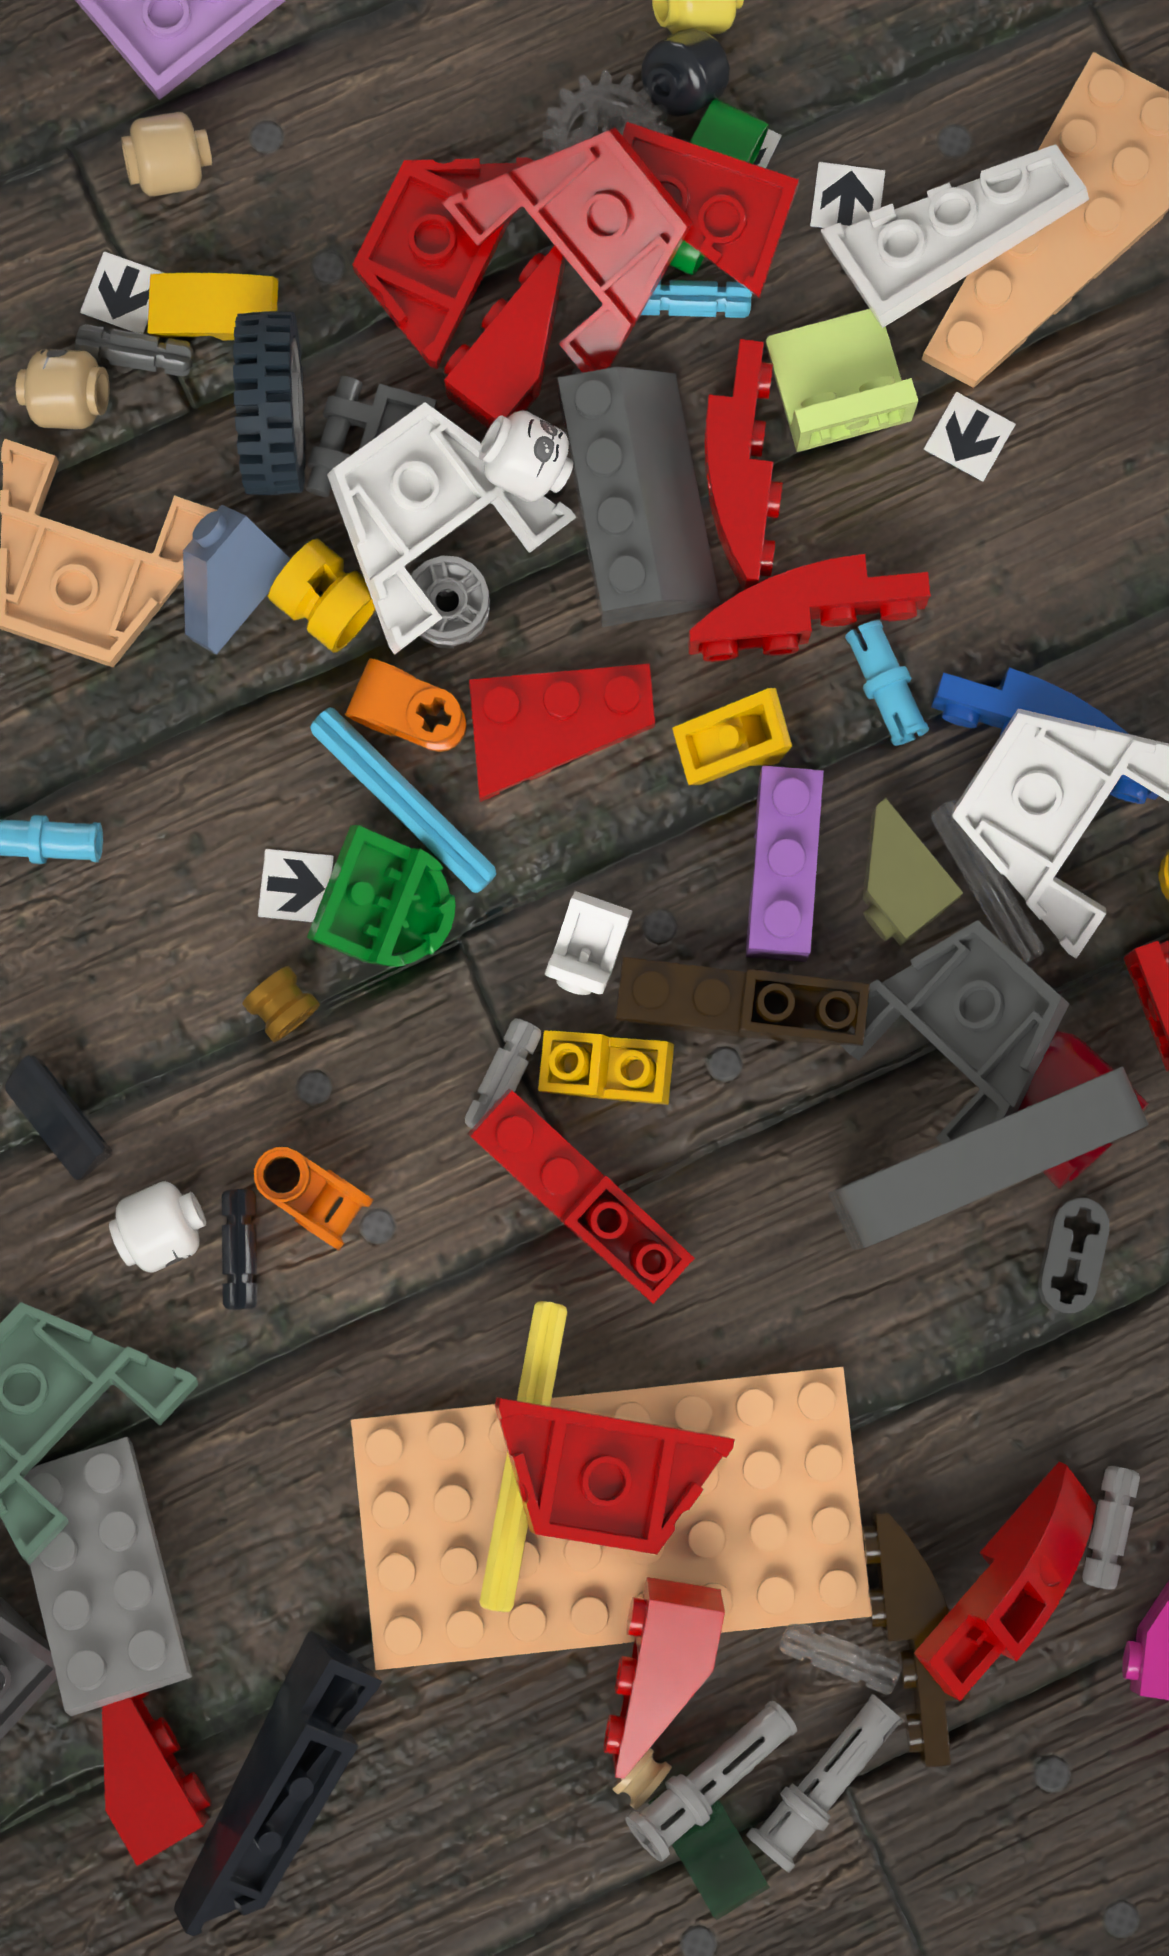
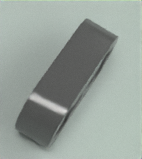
[1038,1198,1109,1314]

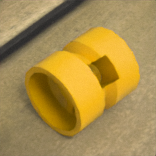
[268,538,376,653]

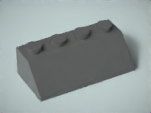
[558,367,720,627]

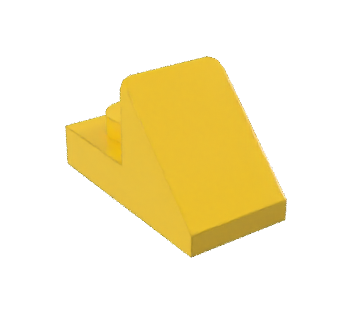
[672,688,792,785]

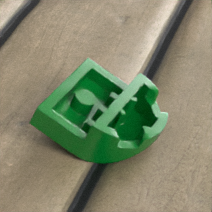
[307,825,455,967]

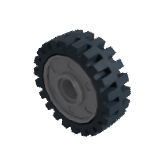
[233,311,306,495]

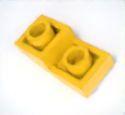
[148,273,278,341]
[538,1030,674,1105]

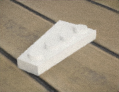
[821,144,1089,328]

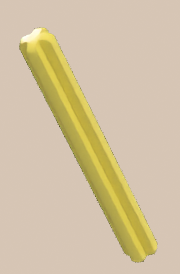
[480,1301,567,1612]

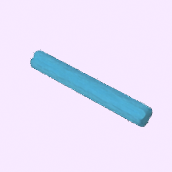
[310,707,497,893]

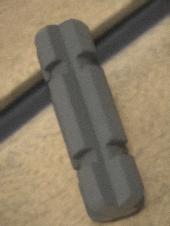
[75,324,194,377]

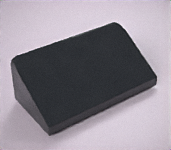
[5,1055,113,1180]

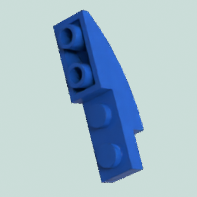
[931,667,1159,804]

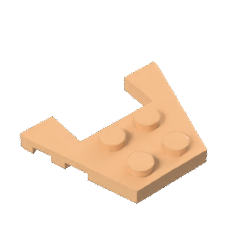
[0,439,217,667]

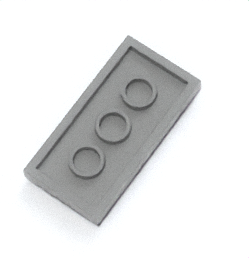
[23,1437,192,1716]

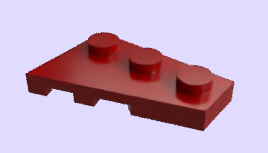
[622,122,799,299]
[469,664,655,802]

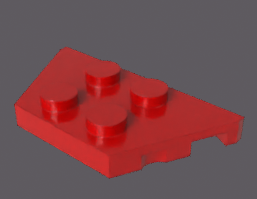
[352,157,534,369]
[495,1397,735,1555]

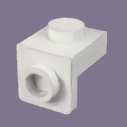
[545,891,632,995]

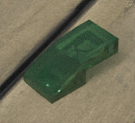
[648,1794,771,1920]

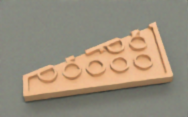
[921,52,1169,388]

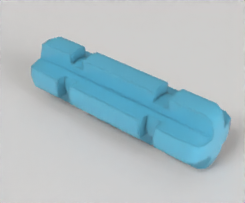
[641,280,752,318]

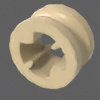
[612,1748,672,1810]

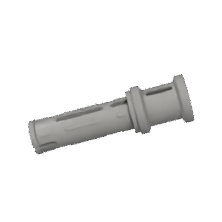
[746,1694,903,1873]
[625,1701,797,1862]

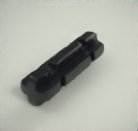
[222,1189,257,1310]

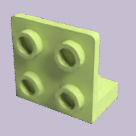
[766,309,918,452]

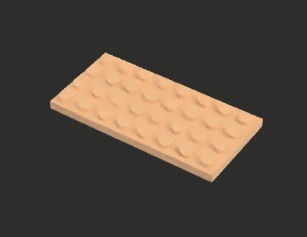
[351,1367,872,1670]

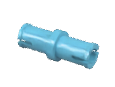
[845,620,929,746]
[0,815,103,864]

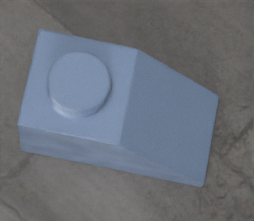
[183,505,290,655]

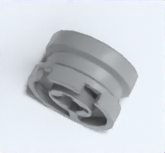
[411,556,490,648]

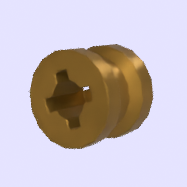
[242,966,320,1042]

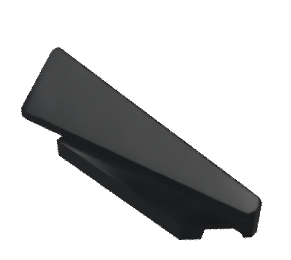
[174,1631,382,1936]

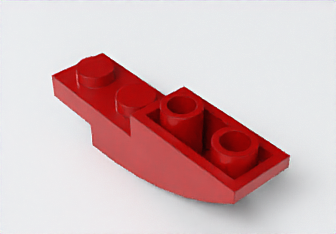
[704,339,783,591]
[688,554,931,662]
[467,1089,695,1304]
[914,1462,1096,1701]

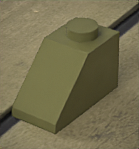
[863,798,963,946]

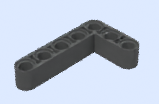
[828,1066,1149,1250]

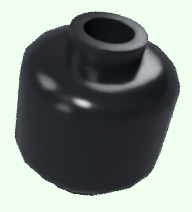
[641,28,730,117]

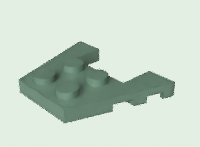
[0,1302,198,1565]

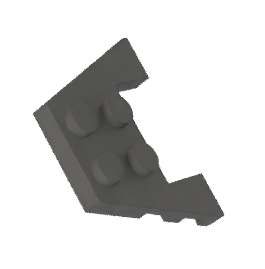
[841,920,1069,1144]

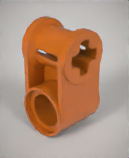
[345,658,467,752]
[254,1147,374,1251]

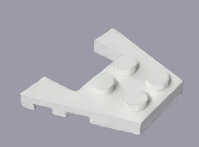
[327,402,576,654]
[952,709,1169,959]

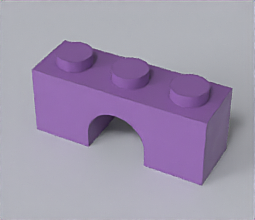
[746,766,824,962]

